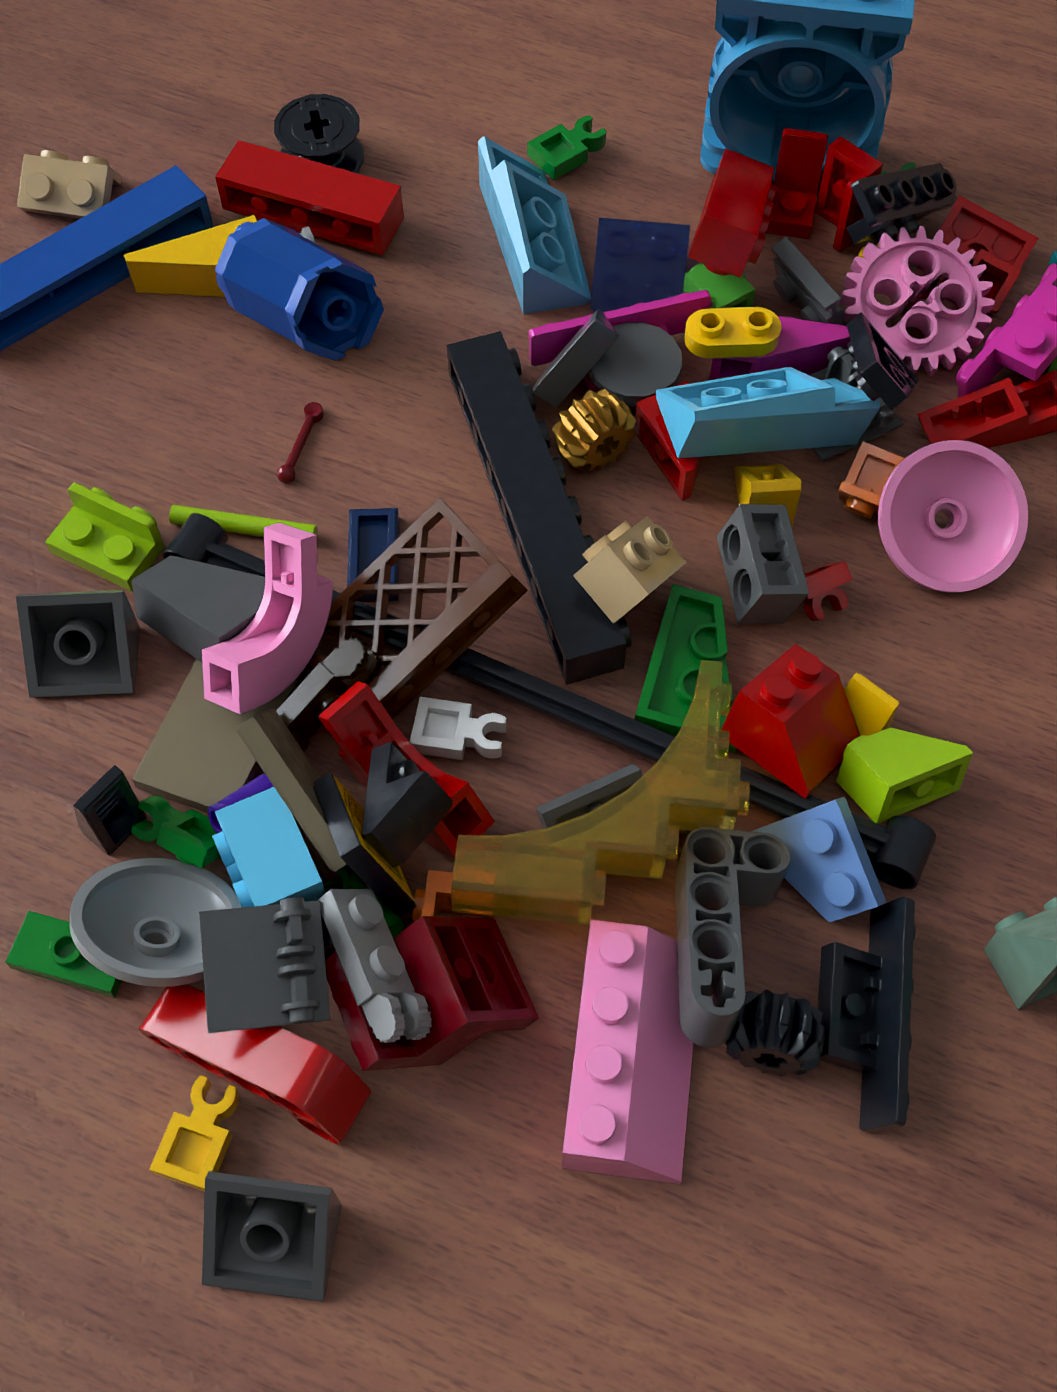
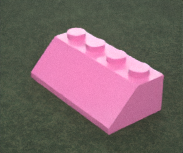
[562,920,693,1184]

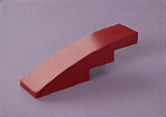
[917,370,1057,448]

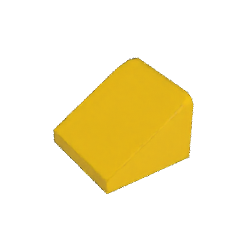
[844,672,900,736]

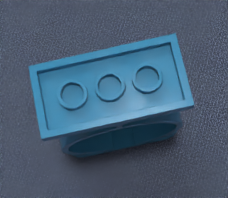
[700,0,915,188]

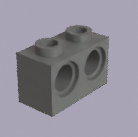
[716,504,809,624]

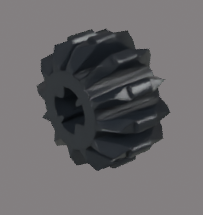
[725,989,826,1076]

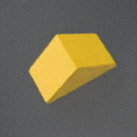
[734,464,801,527]

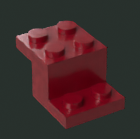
[325,916,539,1071]

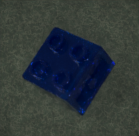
[591,218,690,312]

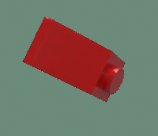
[634,381,703,501]

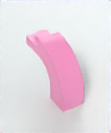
[202,523,333,714]

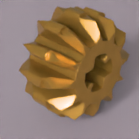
[552,389,637,473]

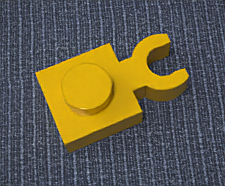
[149,1075,240,1192]

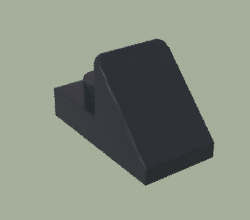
[361,742,453,868]

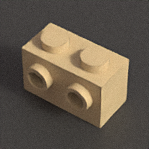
[573,516,687,624]

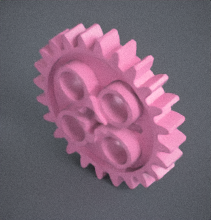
[840,226,995,376]

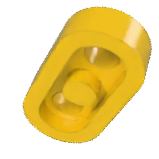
[684,307,782,358]

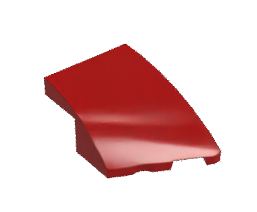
[904,195,1039,313]

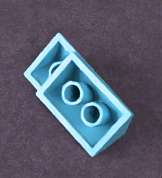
[478,136,592,314]
[656,367,880,459]

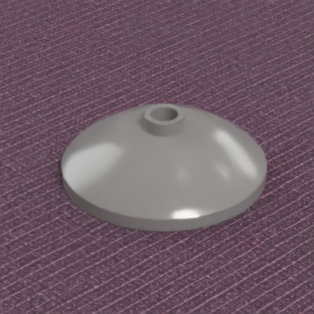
[69,858,242,987]

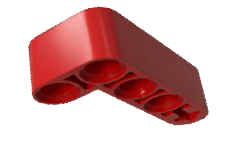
[139,984,372,1145]

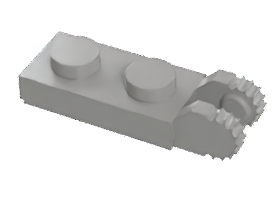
[318,889,433,1043]

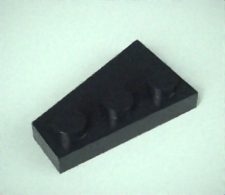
[846,312,919,410]

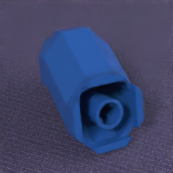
[215,218,384,361]

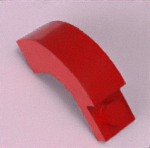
[318,681,495,859]

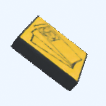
[314,771,416,917]

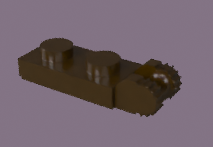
[276,638,382,752]

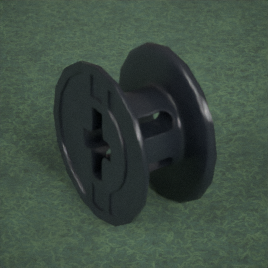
[274,94,364,173]

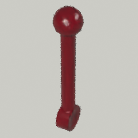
[276,402,324,483]

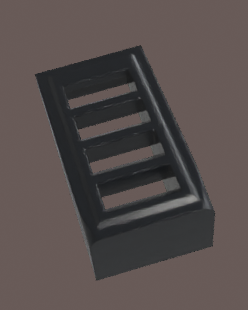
[73,765,147,855]

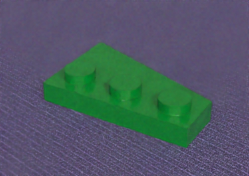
[634,584,736,753]

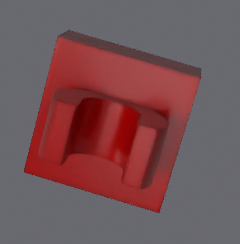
[804,561,853,621]

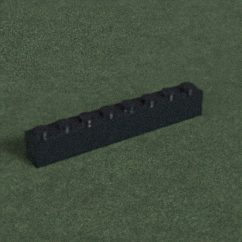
[447,331,632,685]

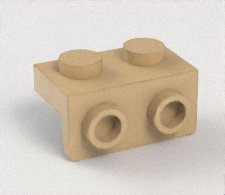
[17,150,122,219]

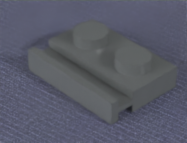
[771,237,844,326]

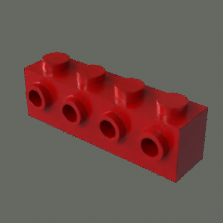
[215,140,404,256]
[688,148,778,278]

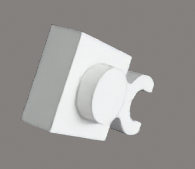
[410,697,507,760]

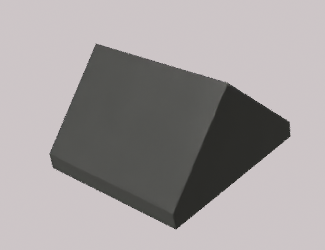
[16,590,140,697]
[202,1171,342,1302]

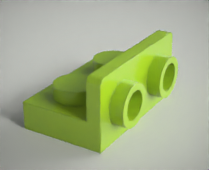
[45,482,165,592]

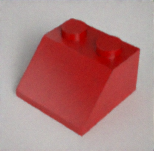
[719,644,860,799]

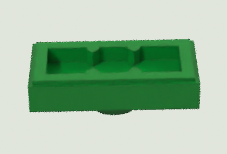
[5,910,122,998]

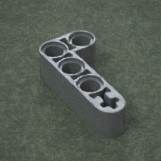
[674,827,791,1048]

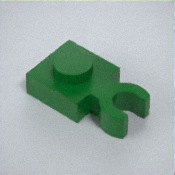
[527,115,607,180]

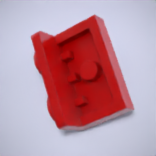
[815,136,883,252]

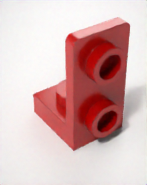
[766,128,828,239]

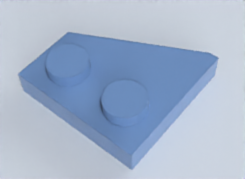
[752,796,886,922]

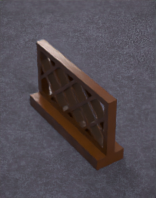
[309,498,528,720]

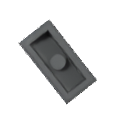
[532,309,619,408]

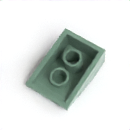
[983,896,1057,1010]

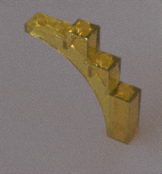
[451,660,750,925]

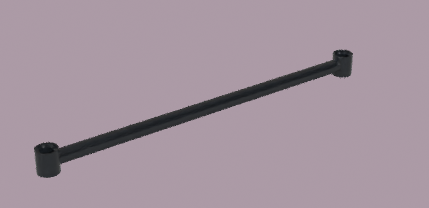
[163,513,936,889]

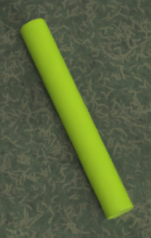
[169,504,318,537]

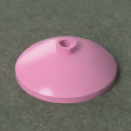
[878,440,1028,592]

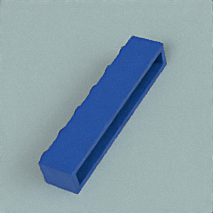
[0,165,214,351]

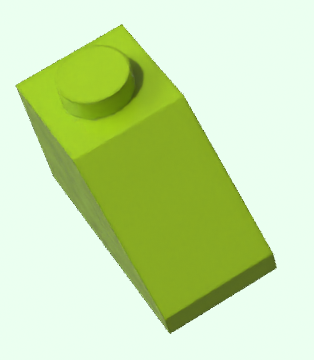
[836,727,973,824]

